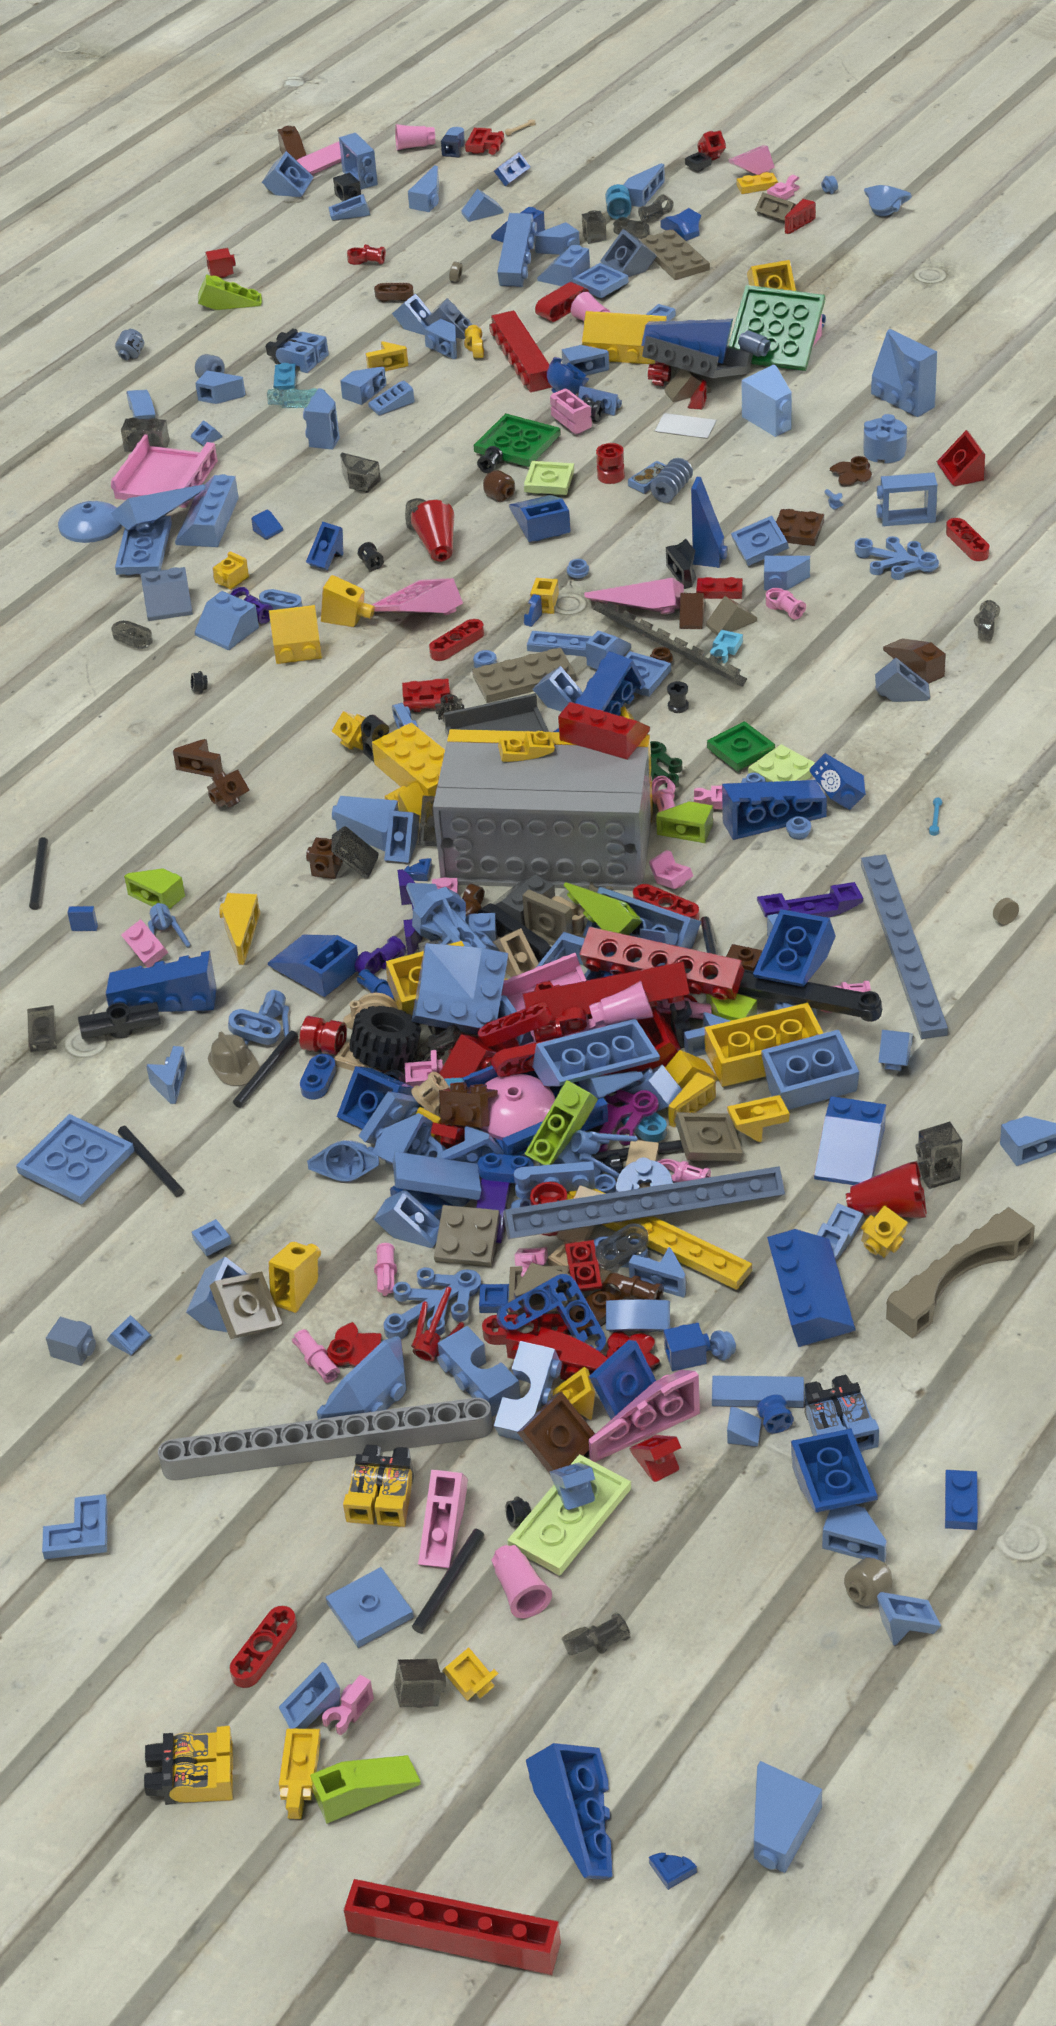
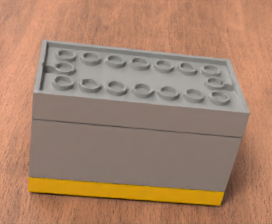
[433,729,653,891]

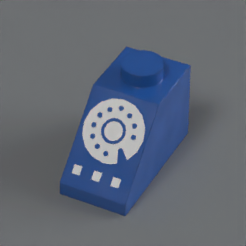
[809,753,866,810]

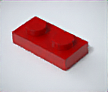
[696,577,743,599]

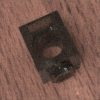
[582,210,606,244]

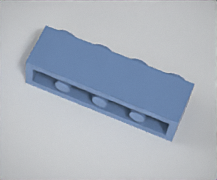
[497,213,537,287]

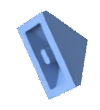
[461,189,504,222]

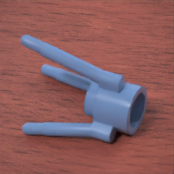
[148,903,191,947]
[244,990,289,1045]
[571,1130,638,1179]

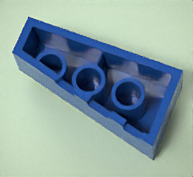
[641,319,733,363]
[575,651,646,716]
[722,780,827,840]
[106,950,217,1012]

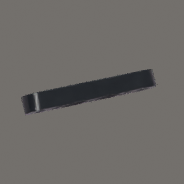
[478,903,551,963]

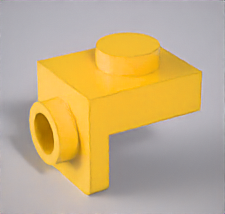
[442,1647,499,1701]

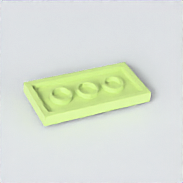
[507,1454,631,1576]

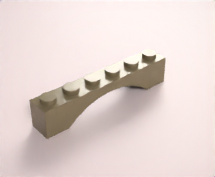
[886,1207,1035,1339]

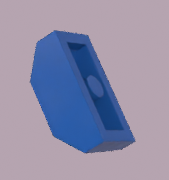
[660,208,701,241]

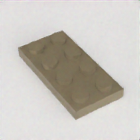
[639,230,710,280]
[472,647,576,703]

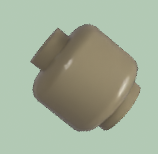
[844,1557,893,1606]

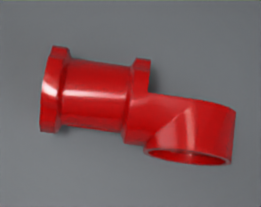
[347,244,386,265]
[533,1007,587,1043]

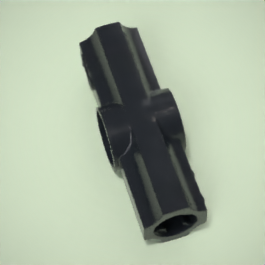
[78,1002,161,1039]

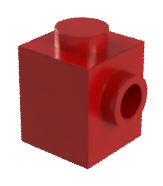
[205,248,236,278]

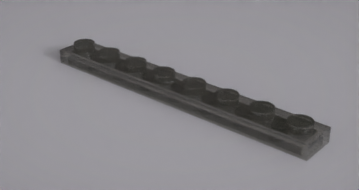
[593,601,747,687]

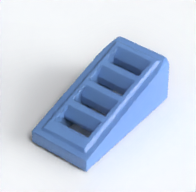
[328,194,370,220]
[368,380,415,415]
[579,1071,643,1099]

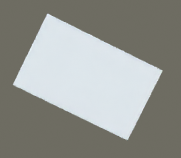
[655,413,717,438]

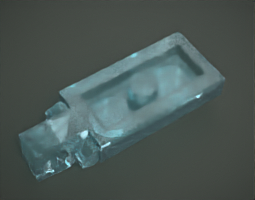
[267,388,325,408]

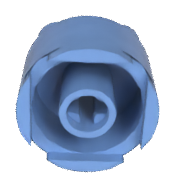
[863,414,907,463]

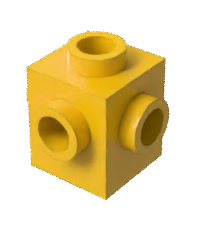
[332,711,365,750]
[861,1205,908,1258]

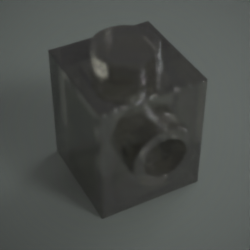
[394,1659,446,1708]

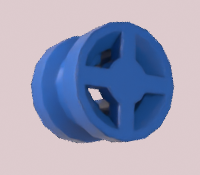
[757,1395,794,1433]

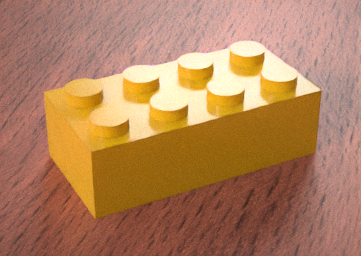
[372,722,445,809]
[704,1003,824,1087]

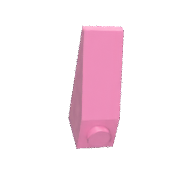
[418,1469,468,1568]

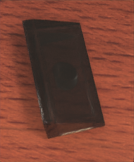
[331,826,379,879]

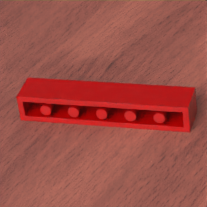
[489,310,553,393]
[522,962,690,1021]
[343,1879,561,1975]

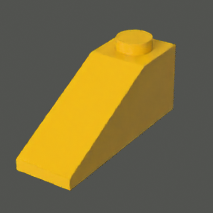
[219,893,260,965]

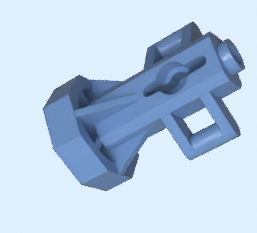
[412,887,499,951]

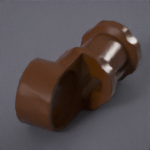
[462,883,485,916]
[601,1273,664,1300]

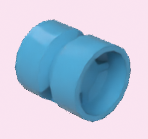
[605,184,632,220]

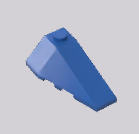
[691,476,728,568]
[526,1743,612,1880]

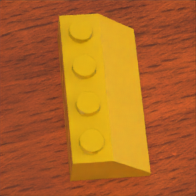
[582,311,667,364]

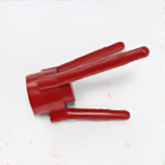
[411,1287,464,1362]

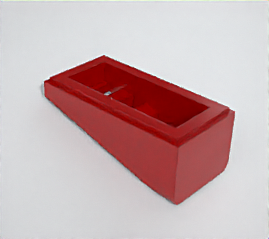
[785,199,816,234]

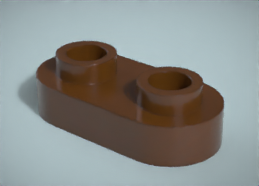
[374,283,414,301]
[568,1291,616,1337]

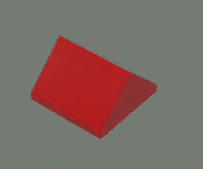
[936,430,985,486]

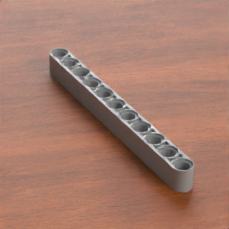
[158,1398,493,1480]

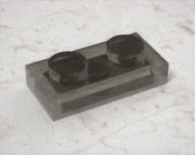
[27,1005,57,1053]

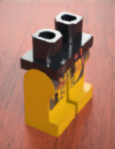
[343,1444,414,1527]
[144,1726,233,1805]

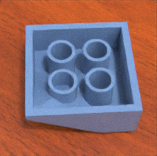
[871,329,937,417]
[412,943,508,1035]

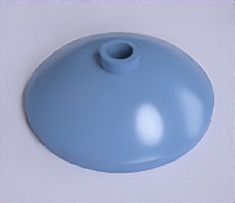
[58,501,122,543]

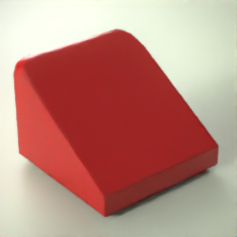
[687,380,707,410]

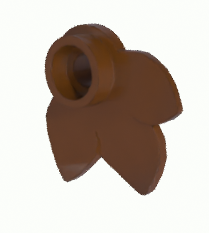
[830,456,872,486]

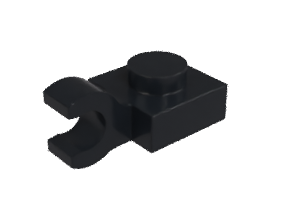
[670,1001,692,1048]

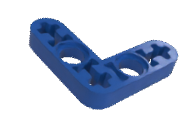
[497,1274,606,1352]

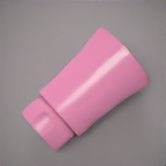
[395,124,435,151]
[571,292,611,321]
[589,981,653,1028]
[491,1545,552,1618]

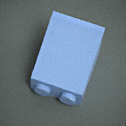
[742,365,792,437]

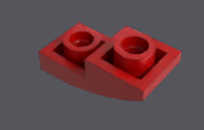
[565,1240,602,1291]

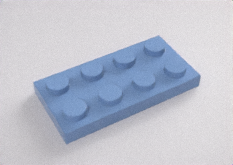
[115,516,172,575]

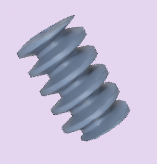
[651,458,693,503]

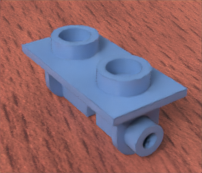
[578,386,622,415]

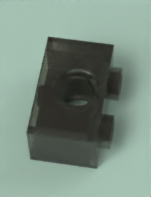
[915,1121,963,1189]

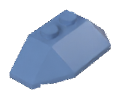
[317,1336,407,1419]

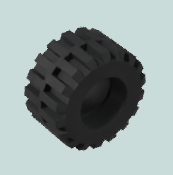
[349,1006,421,1070]

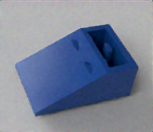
[509,495,571,542]
[268,934,358,997]

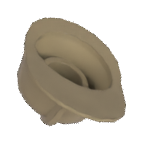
[208,1031,259,1086]

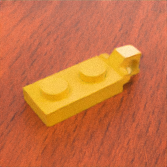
[279,1729,321,1819]

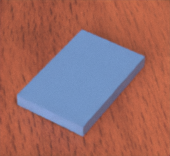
[393,1152,481,1200]

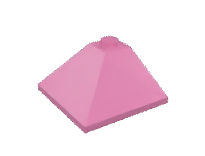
[371,578,463,615]

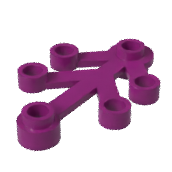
[596,1089,659,1152]

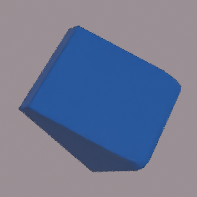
[251,509,283,540]

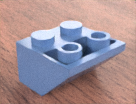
[303,388,340,450]

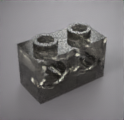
[121,417,170,452]

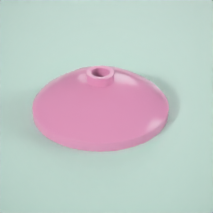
[480,1074,555,1140]

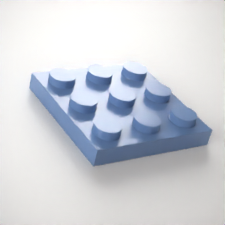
[16,1114,134,1204]

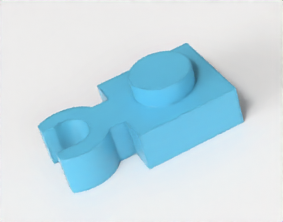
[710,630,743,664]

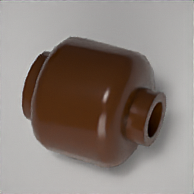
[483,470,515,502]

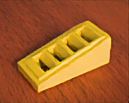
[668,1072,716,1127]

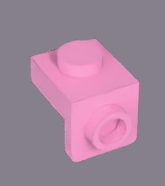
[649,850,693,889]
[405,1050,443,1087]

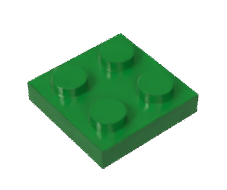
[707,721,775,771]

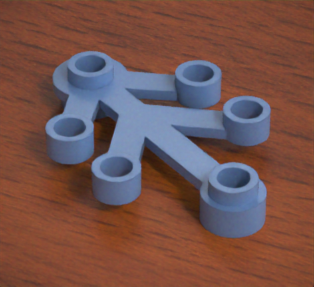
[855,536,939,580]
[384,1267,481,1339]

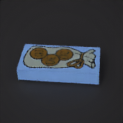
[628,461,666,493]

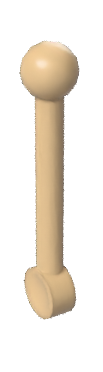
[505,119,535,136]

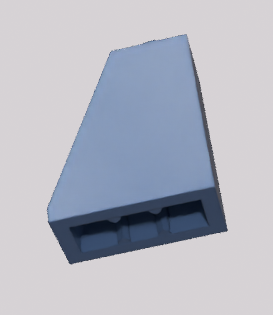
[332,796,399,851]
[754,1761,822,1873]

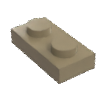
[755,192,796,222]

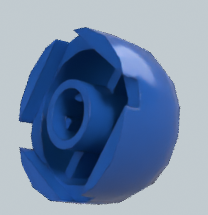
[547,357,589,395]

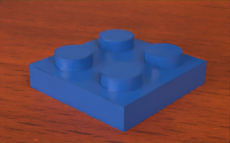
[589,1340,656,1420]

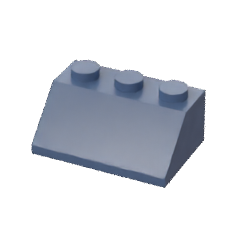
[761,1030,859,1110]

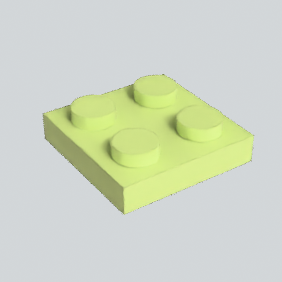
[524,461,575,495]
[748,744,815,782]

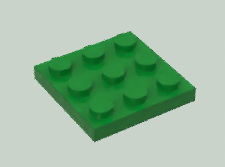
[473,413,561,467]

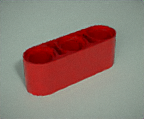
[535,282,589,322]

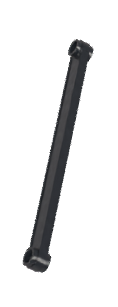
[613,952,883,1022]

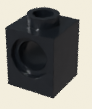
[333,172,361,202]

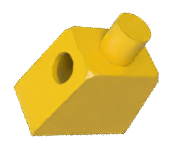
[321,575,375,627]
[269,1242,321,1313]

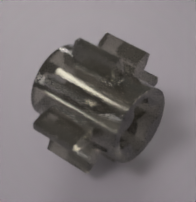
[435,694,465,723]

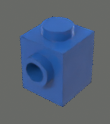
[664,1323,711,1371]

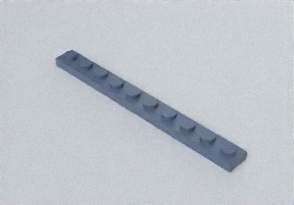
[861,854,948,1039]
[503,1166,785,1240]

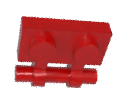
[465,128,504,155]
[402,679,451,712]

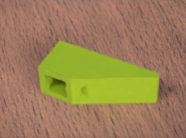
[198,274,262,310]
[563,882,643,935]
[525,1080,598,1165]
[310,1755,421,1824]

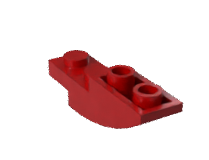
[505,1327,608,1387]

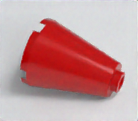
[411,499,455,562]
[846,1161,927,1219]

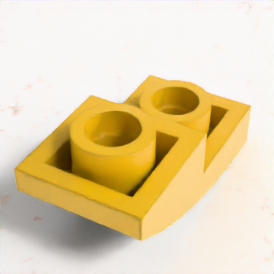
[498,731,555,762]

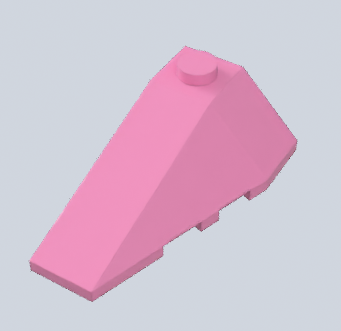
[584,578,684,614]
[589,1370,700,1462]

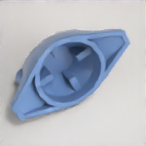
[864,185,912,216]
[307,1140,380,1181]

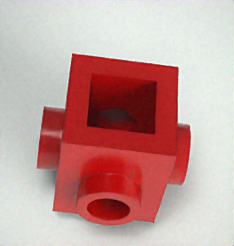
[697,130,726,160]

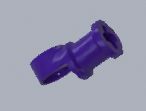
[231,587,273,624]
[354,936,407,974]

